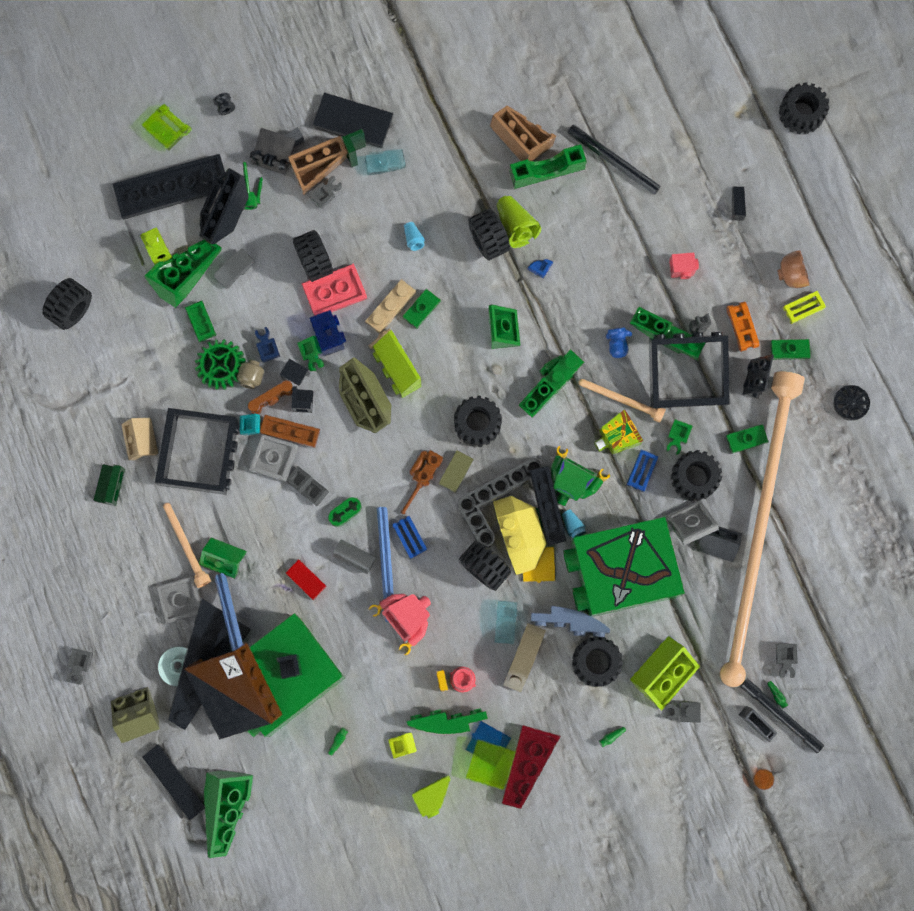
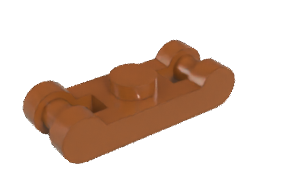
[248,381,293,414]

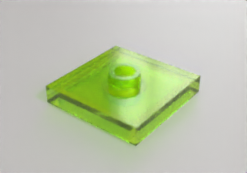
[466,739,516,790]

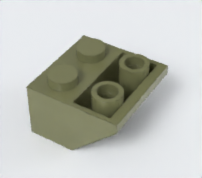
[111,687,160,743]

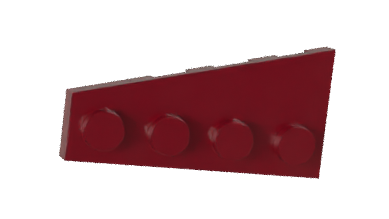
[502,725,561,809]

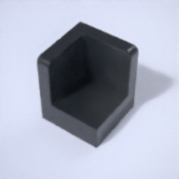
[279,359,310,386]
[291,386,314,413]
[277,654,302,679]

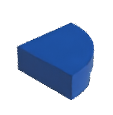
[528,259,553,279]

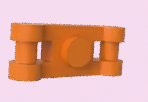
[726,301,759,352]

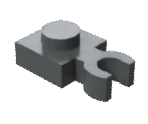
[309,176,342,209]
[688,313,711,333]
[776,644,798,678]
[66,648,93,685]
[666,702,701,723]

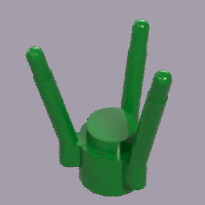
[243,162,263,210]

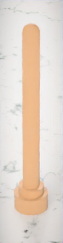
[578,379,666,423]
[163,503,211,588]

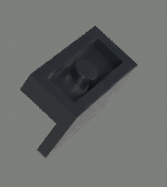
[696,526,742,562]

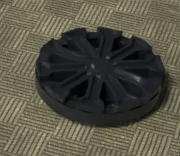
[833,385,870,421]

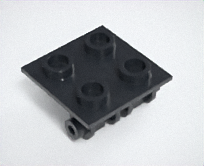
[250,127,296,175]
[742,354,774,398]

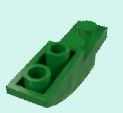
[630,307,706,360]
[519,349,585,418]
[407,708,488,734]

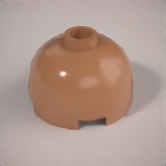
[777,250,810,289]

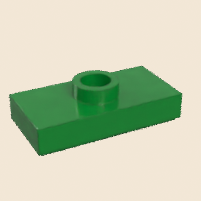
[402,288,441,329]
[185,301,217,343]
[770,339,811,360]
[726,424,769,454]

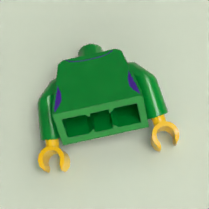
[550,446,610,506]

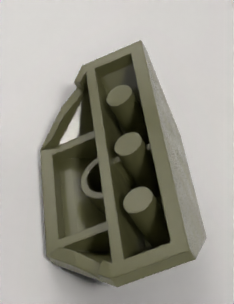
[339,357,392,433]

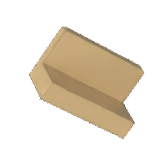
[121,418,158,460]

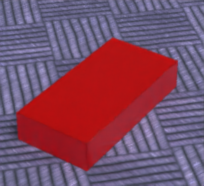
[286,559,327,601]

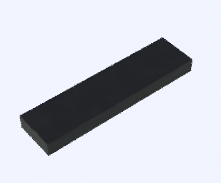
[529,466,567,546]
[142,744,205,821]

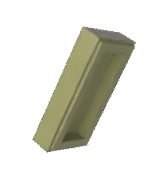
[439,450,474,493]

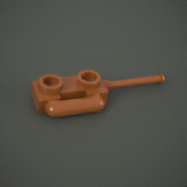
[401,450,443,514]

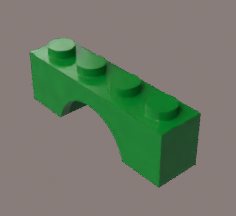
[509,144,587,189]

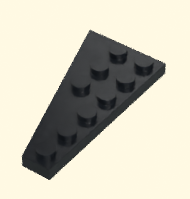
[168,597,251,730]

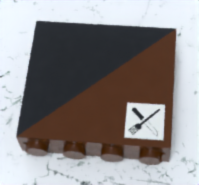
[184,643,282,740]

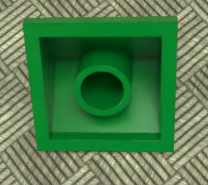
[488,304,521,349]

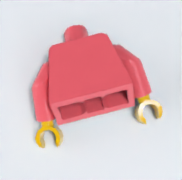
[369,594,431,655]

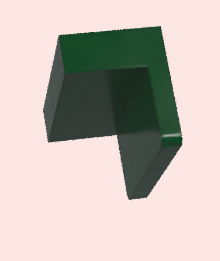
[342,129,366,167]
[93,464,126,506]

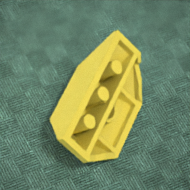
[493,496,547,575]

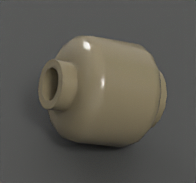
[237,360,264,389]

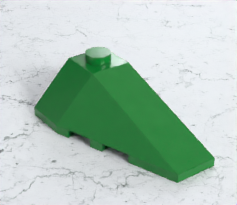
[144,240,222,308]
[204,770,253,858]

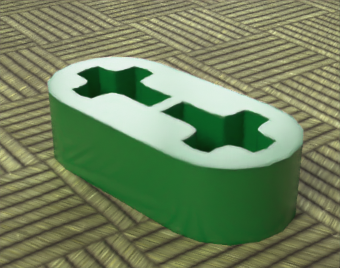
[328,497,362,527]

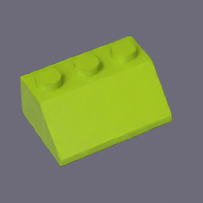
[372,330,422,398]
[630,636,700,710]
[412,774,451,819]

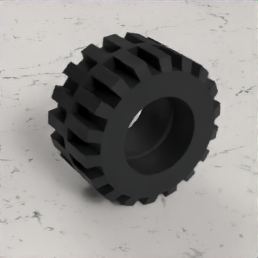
[779,82,830,134]
[468,209,510,261]
[293,230,333,282]
[42,278,92,330]
[454,396,502,447]
[671,450,722,501]
[459,541,512,591]
[572,636,623,687]

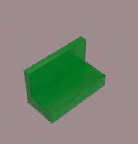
[199,537,247,579]

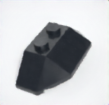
[199,168,249,245]

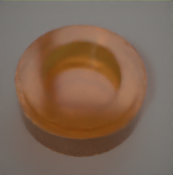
[753,769,774,790]

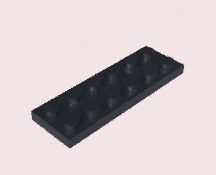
[112,154,225,220]

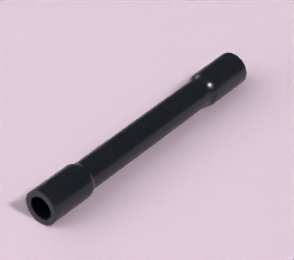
[740,678,824,754]

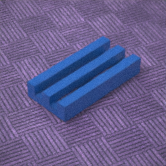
[626,449,658,492]
[392,516,427,559]

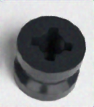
[213,93,236,115]

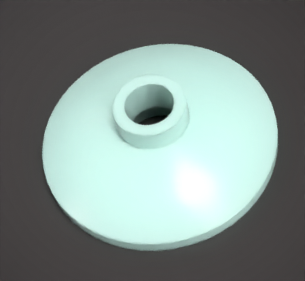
[158,647,187,686]

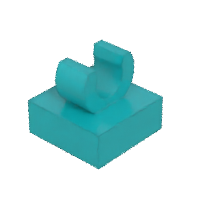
[240,413,261,436]

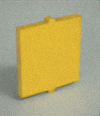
[523,547,555,583]

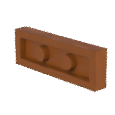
[260,415,320,448]

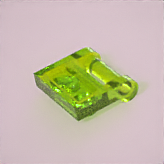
[142,104,192,151]

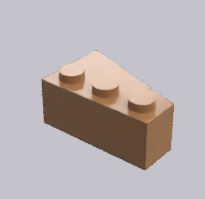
[490,106,556,161]
[288,136,347,195]

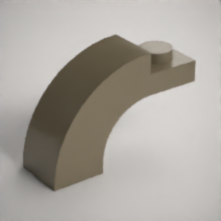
[503,623,546,692]

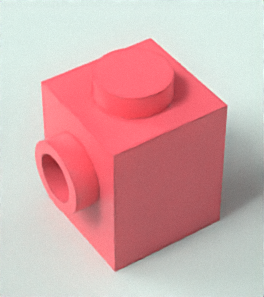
[669,252,699,279]

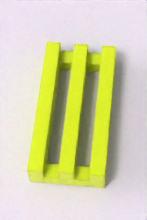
[783,291,826,324]

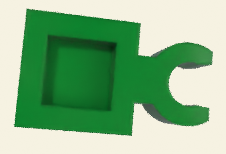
[297,336,324,372]
[666,419,693,456]

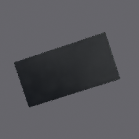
[313,92,394,148]

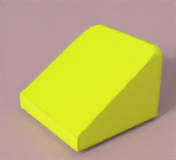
[388,733,417,758]

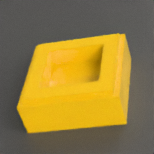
[436,670,448,692]

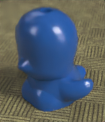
[606,327,632,358]

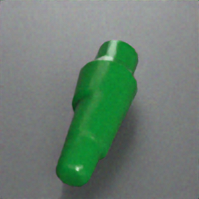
[539,355,563,376]
[767,681,789,709]
[328,727,348,756]
[599,727,626,747]

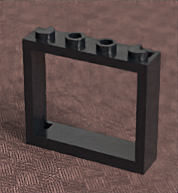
[649,331,730,408]
[155,408,240,495]

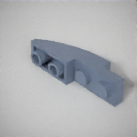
[530,606,610,637]

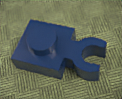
[255,327,281,363]

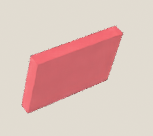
[301,264,368,319]

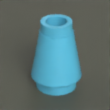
[404,222,425,251]
[561,509,586,538]

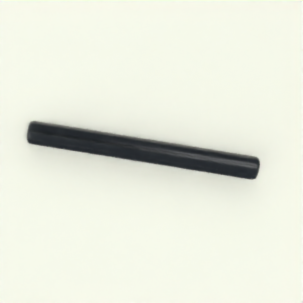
[568,125,661,194]

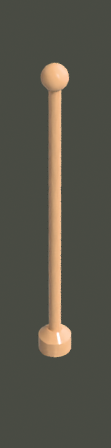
[720,371,805,687]

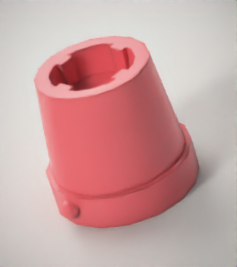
[450,667,476,693]

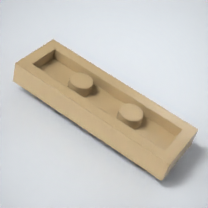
[365,279,416,334]

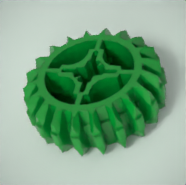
[195,339,246,390]

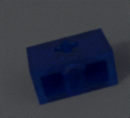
[309,310,346,356]

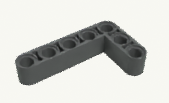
[458,458,543,548]

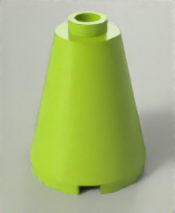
[497,196,541,248]

